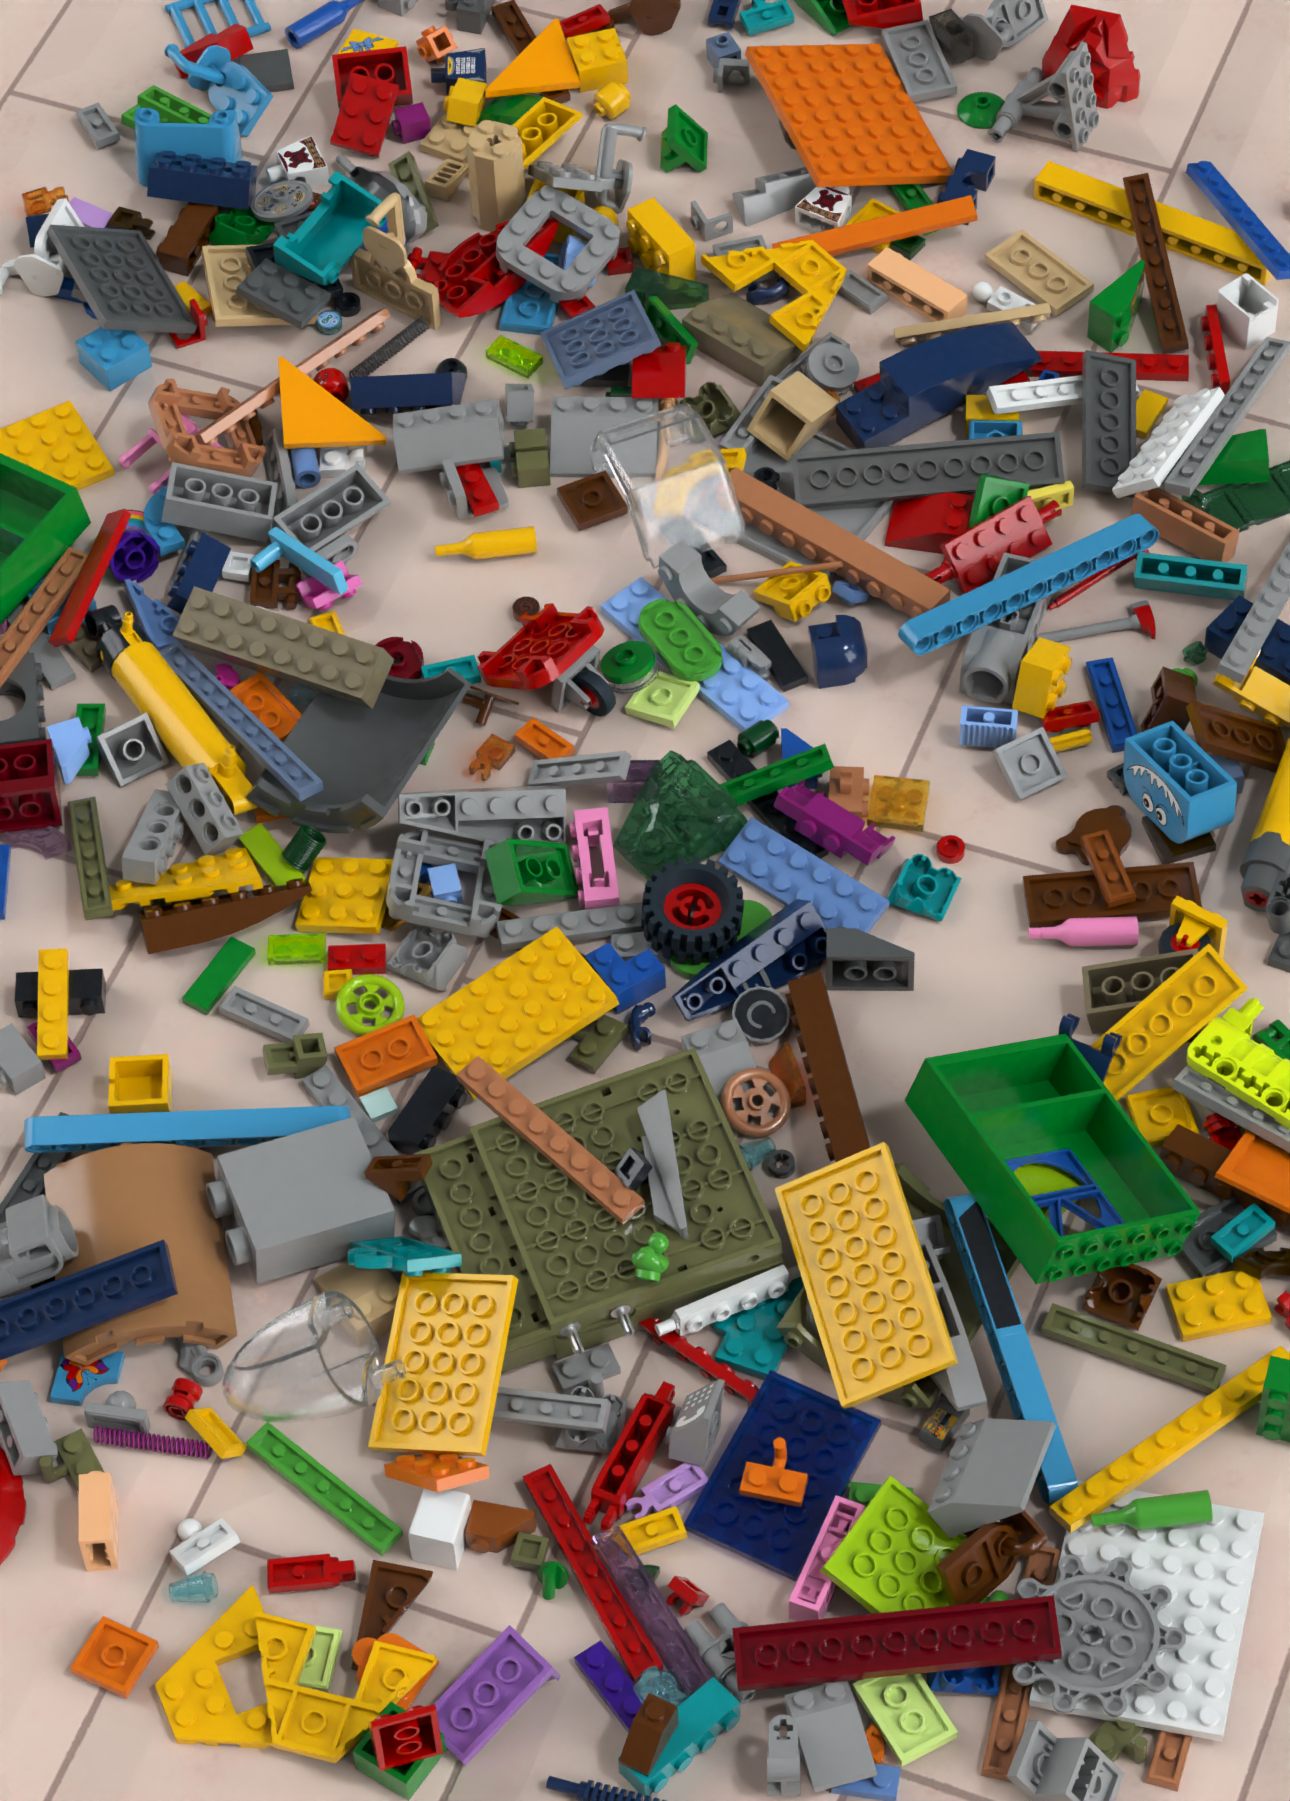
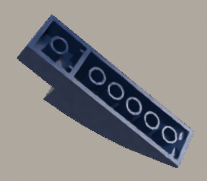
[835,322,1042,449]

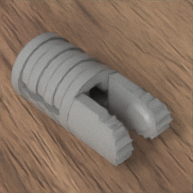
[726,635,771,682]

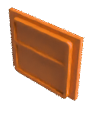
[1215,1130,1290,1214]

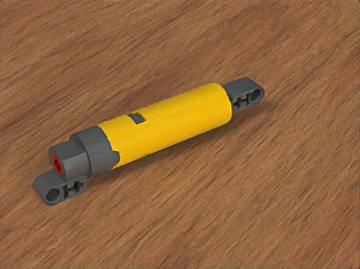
[1240,737,1290,934]

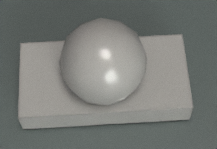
[84,1391,150,1435]

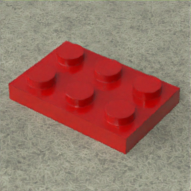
[330,72,400,158]

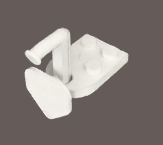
[0,198,84,297]

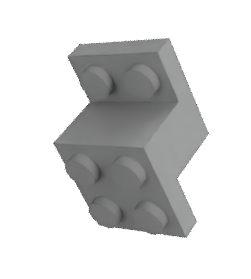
[1006,1720,1124,1801]

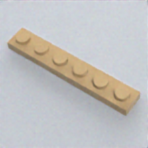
[894,303,1051,345]

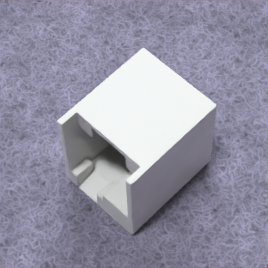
[1217,273,1279,350]
[408,1488,472,1571]

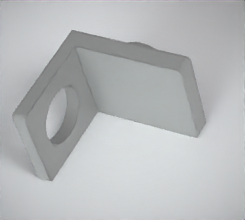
[690,200,733,242]

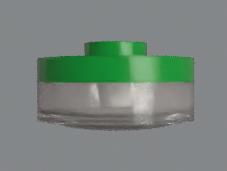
[600,641,659,694]

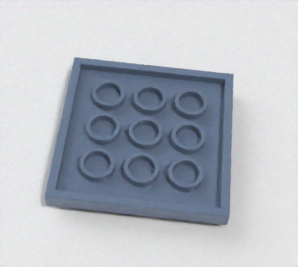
[540,290,662,390]

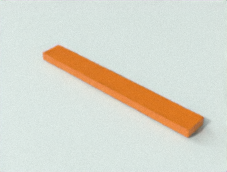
[772,195,978,256]

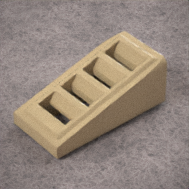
[425,158,469,202]

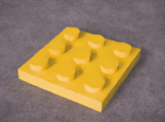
[295,857,393,934]

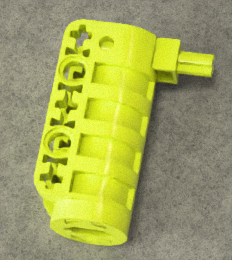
[1186,998,1290,1130]

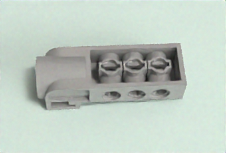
[959,552,1052,705]
[0,1195,79,1297]

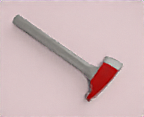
[1036,600,1156,642]

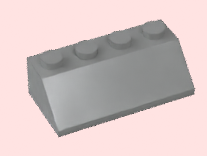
[393,399,504,474]
[272,463,391,553]

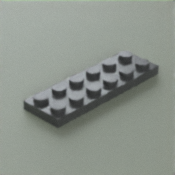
[1082,350,1136,498]

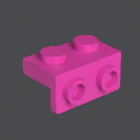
[296,561,363,611]

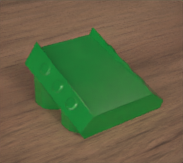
[478,94,543,125]
[208,207,280,246]

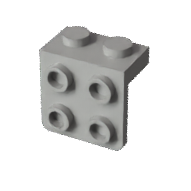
[439,458,509,520]

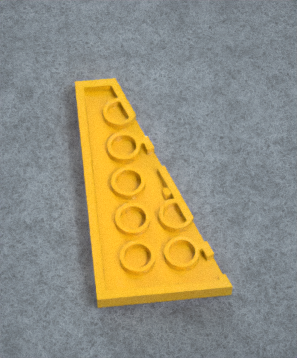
[109,847,263,911]

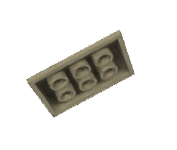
[682,293,813,387]

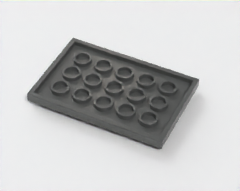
[47,225,198,334]

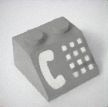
[665,1379,725,1466]

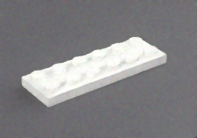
[1112,387,1225,498]

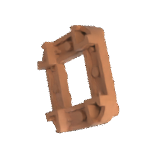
[148,379,266,478]

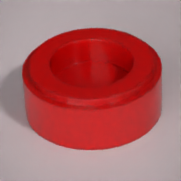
[936,835,965,864]

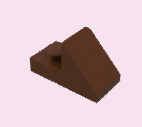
[365,1153,433,1201]

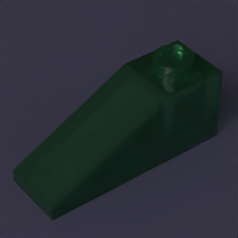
[625,267,709,310]

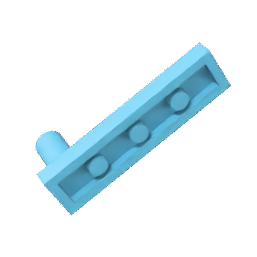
[250,527,348,595]

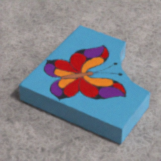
[50,1350,125,1406]

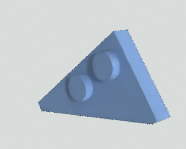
[124,579,186,651]

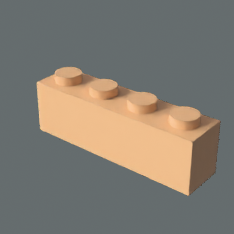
[867,247,968,322]

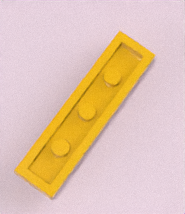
[37,948,69,1060]

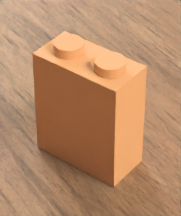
[78,1471,118,1572]

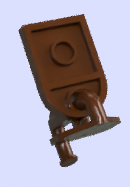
[603,0,681,36]
[936,1510,1048,1606]

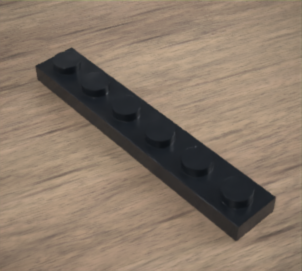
[707,740,829,859]

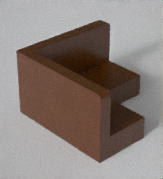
[1141,667,1197,732]

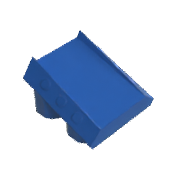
[927,1665,999,1695]

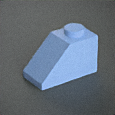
[46,717,92,785]

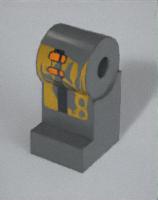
[919,1392,970,1451]

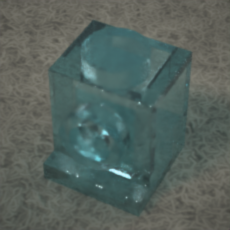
[632,1666,690,1706]

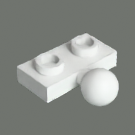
[169,1518,240,1576]

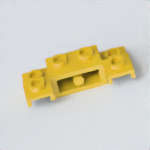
[1212,650,1290,728]

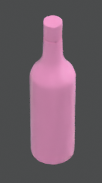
[1028,916,1138,947]

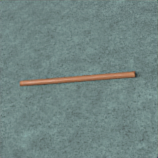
[710,561,843,584]

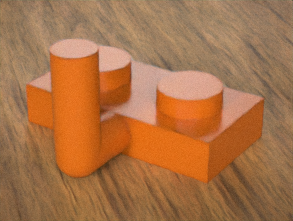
[739,1437,808,1507]

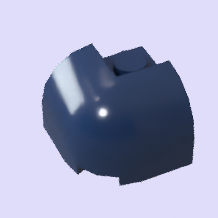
[808,615,868,689]

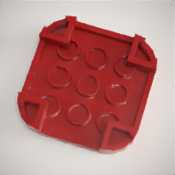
[477,603,604,690]

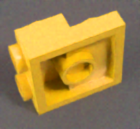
[753,561,832,622]

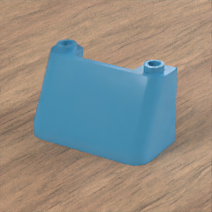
[134,108,242,187]

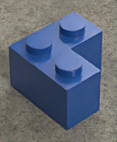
[585,942,666,1015]

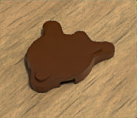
[1055,805,1131,865]

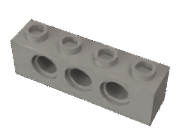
[122,789,186,885]

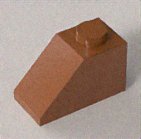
[465,1500,537,1553]

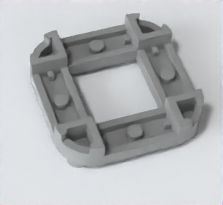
[496,185,620,303]
[386,827,502,938]

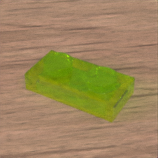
[485,335,543,379]
[267,933,326,965]

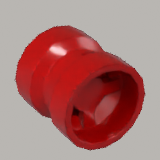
[163,1378,203,1421]

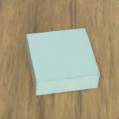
[359,1087,399,1123]

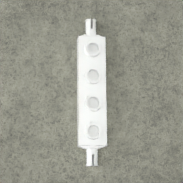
[654,1264,801,1337]

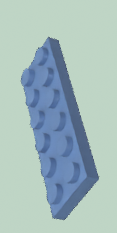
[718,817,890,933]

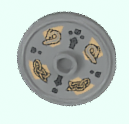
[251,180,314,222]

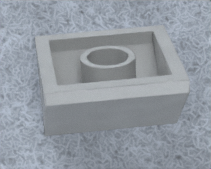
[96,712,170,787]

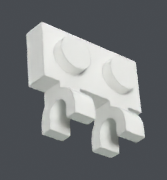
[319,446,367,478]

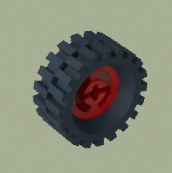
[641,857,744,965]

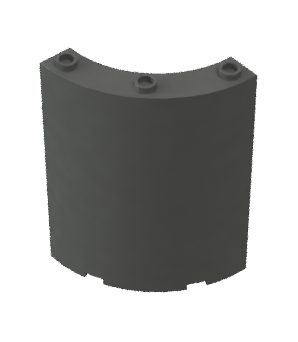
[245,667,472,833]

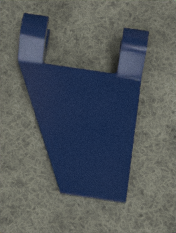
[1058,1013,1123,1083]

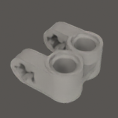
[767,1714,800,1796]

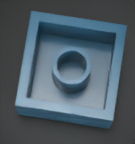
[76,326,152,392]

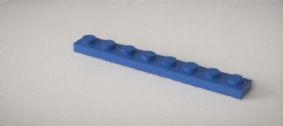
[1186,161,1290,280]

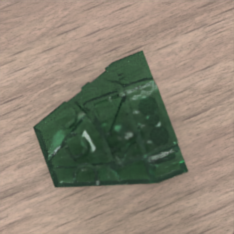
[613,750,748,881]

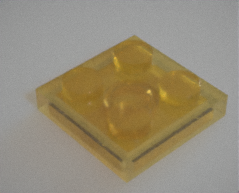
[867,775,930,832]

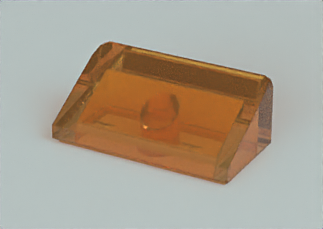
[769,1042,806,1109]

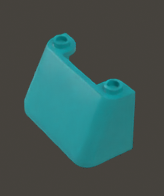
[273,171,387,286]

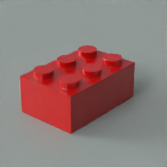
[332,46,413,111]

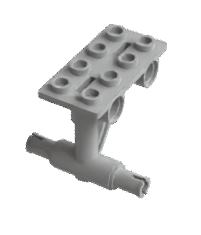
[988,42,1099,152]

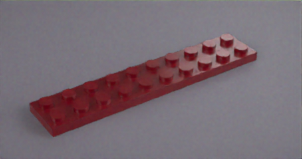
[732,1595,1062,1692]

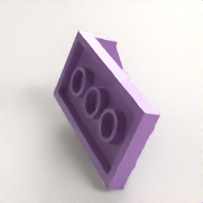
[434,1625,561,1765]

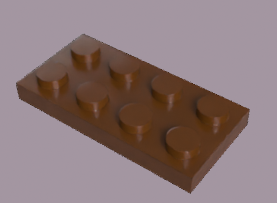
[1186,700,1286,773]

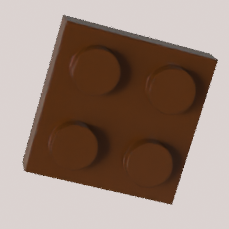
[557,470,628,531]

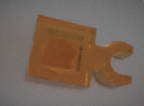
[469,734,515,781]

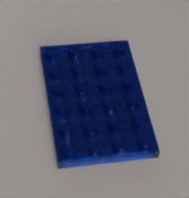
[684,1370,881,1582]

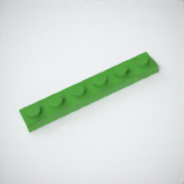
[246,1422,403,1557]

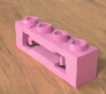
[569,807,620,910]
[789,1495,865,1621]

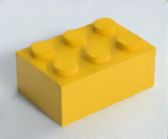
[626,197,696,292]

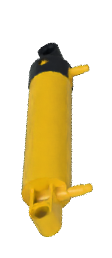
[85,605,258,816]

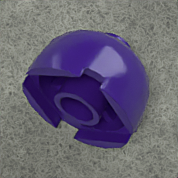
[108,528,160,583]

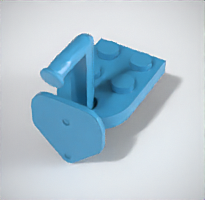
[164,44,274,137]

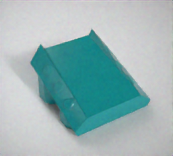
[886,854,962,921]

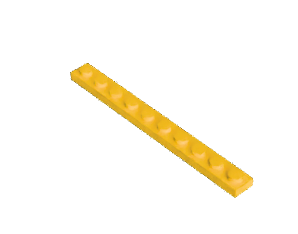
[1049,1345,1290,1534]

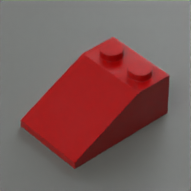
[842,0,923,29]
[632,342,686,398]
[885,492,974,554]
[368,1704,443,1771]

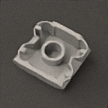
[386,926,467,991]
[552,1386,628,1454]

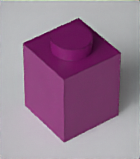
[391,102,431,144]

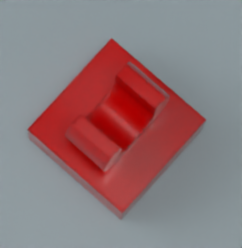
[666,1576,709,1616]

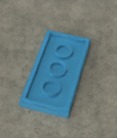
[499,253,560,335]

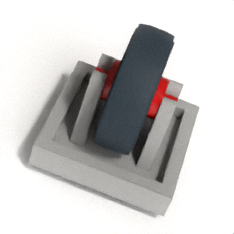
[550,645,616,717]

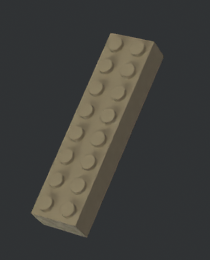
[172,586,394,709]

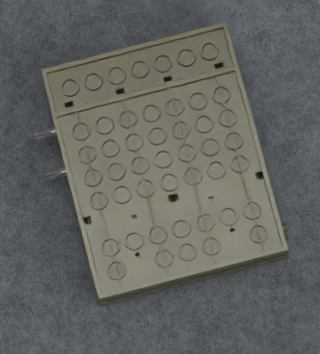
[414,1048,784,1373]

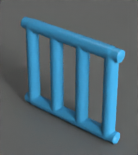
[165,0,271,48]

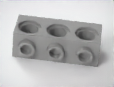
[165,763,244,855]

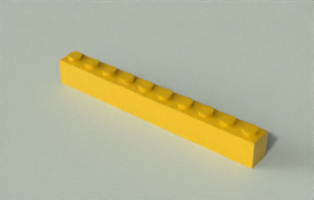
[1034,161,1272,286]

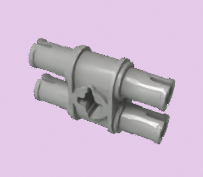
[684,1602,756,1704]

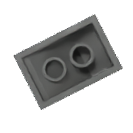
[826,927,915,991]

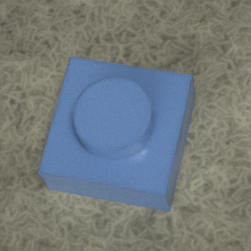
[831,580,869,605]

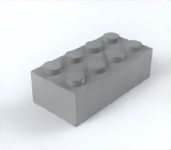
[161,462,278,542]

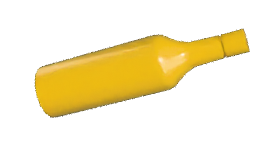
[435,526,537,560]

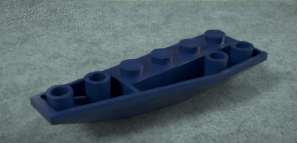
[672,899,827,1021]

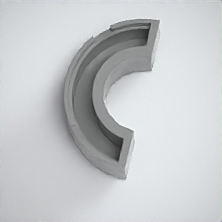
[658,538,761,636]

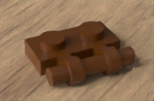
[250,560,301,610]

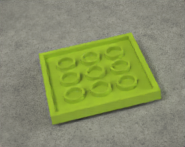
[820,1475,968,1614]

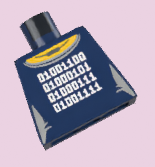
[431,48,487,99]

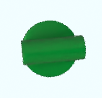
[537,1561,569,1600]

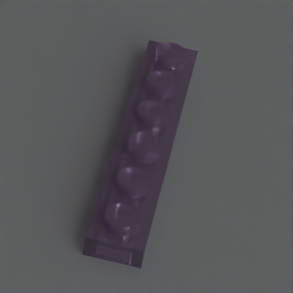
[590,1526,712,1699]

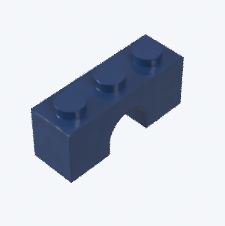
[937,149,996,226]

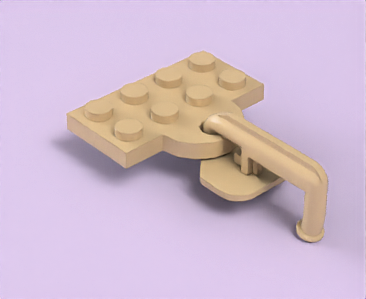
[350,192,442,330]

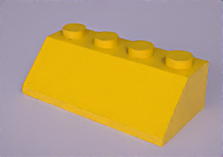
[512,97,583,170]

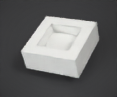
[222,551,255,582]

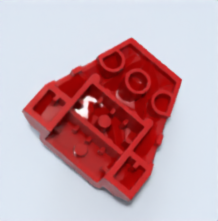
[1042,4,1141,109]

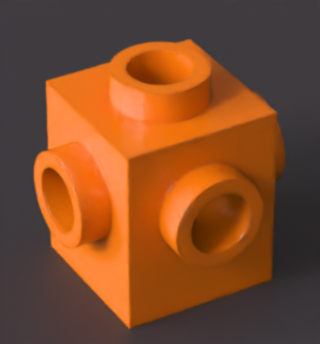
[416,26,458,64]

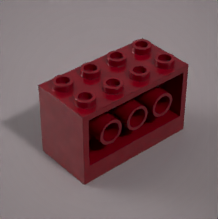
[0,739,63,833]

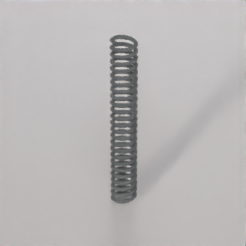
[349,316,429,377]

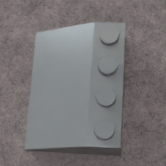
[550,396,659,478]
[927,1418,1056,1538]

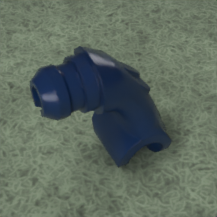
[746,277,789,306]
[628,1002,656,1050]

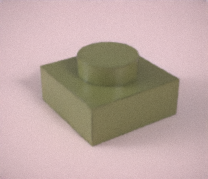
[511,1532,550,1571]

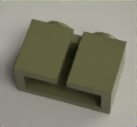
[509,428,551,488]

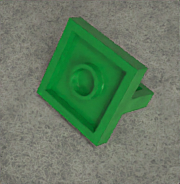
[660,104,708,173]
[968,473,1030,528]

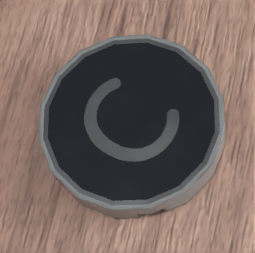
[731,986,790,1044]

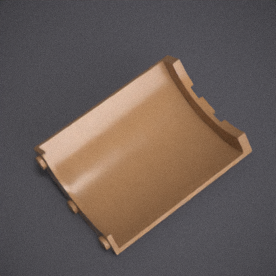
[43,1142,237,1366]

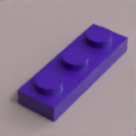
[574,1640,645,1733]

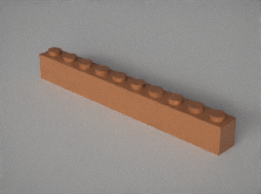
[715,467,950,618]

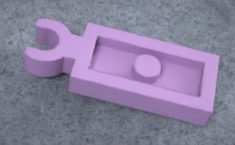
[625,1462,710,1520]

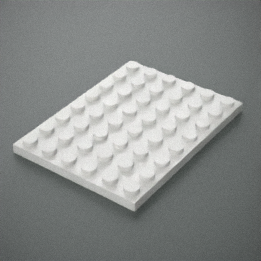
[1029,1480,1264,1742]

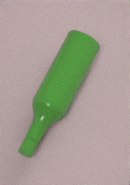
[1091,1490,1213,1531]

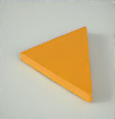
[485,19,580,98]
[278,357,386,449]

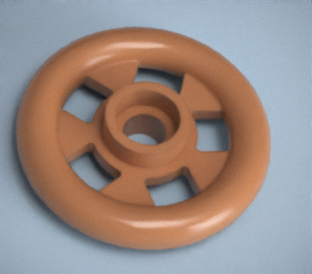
[721,1068,791,1137]

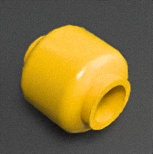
[593,82,631,119]

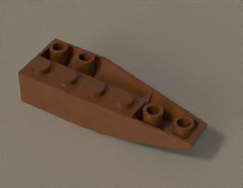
[138,878,312,954]

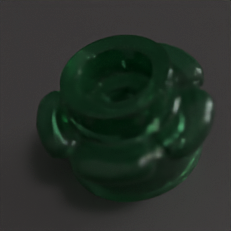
[1182,641,1209,666]

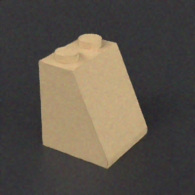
[747,371,839,462]

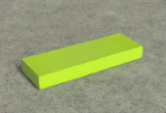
[238,823,306,886]

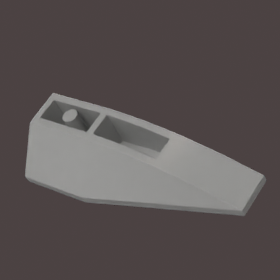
[398,785,566,844]
[919,1238,987,1411]

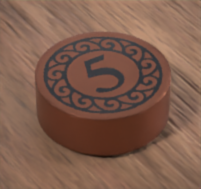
[513,596,540,623]

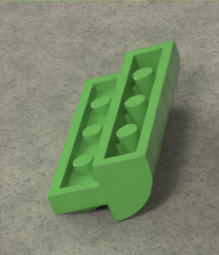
[121,85,211,130]

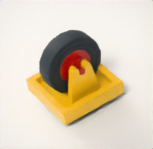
[1158,896,1228,957]

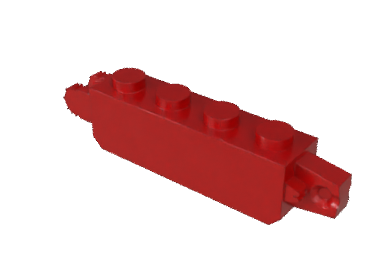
[583,1381,675,1533]

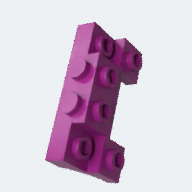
[773,780,896,866]

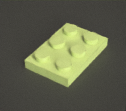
[852,1673,958,1767]

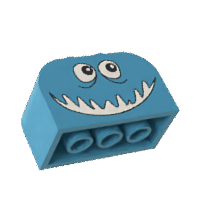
[1123,720,1237,844]

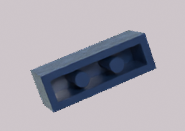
[167,533,231,614]

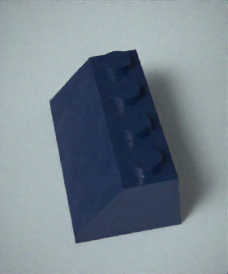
[350,372,466,414]

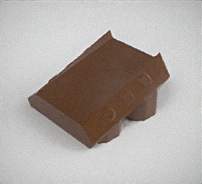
[1081,1264,1162,1331]

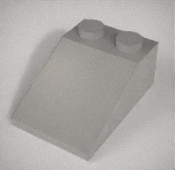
[681,1018,764,1111]
[784,1681,877,1792]

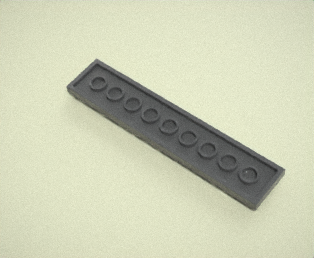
[792,432,1065,508]

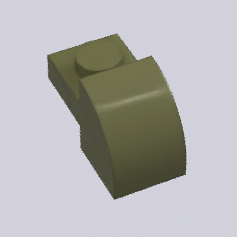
[263,1033,328,1079]

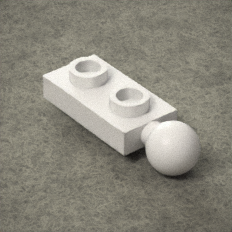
[972,281,1038,332]

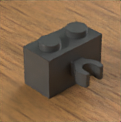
[445,0,495,35]

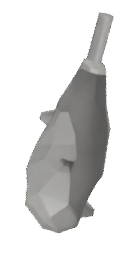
[336,154,427,243]

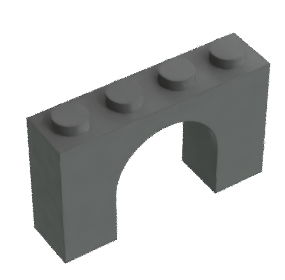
[0,653,47,745]

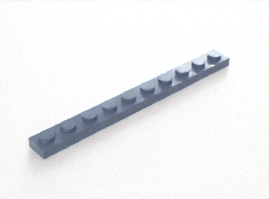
[159,641,324,802]

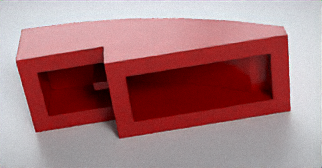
[174,23,254,79]

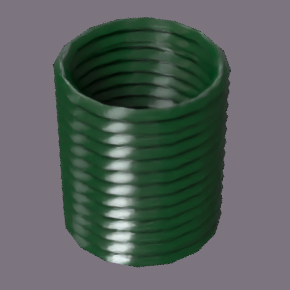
[282,825,326,871]

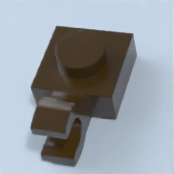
[107,207,156,240]

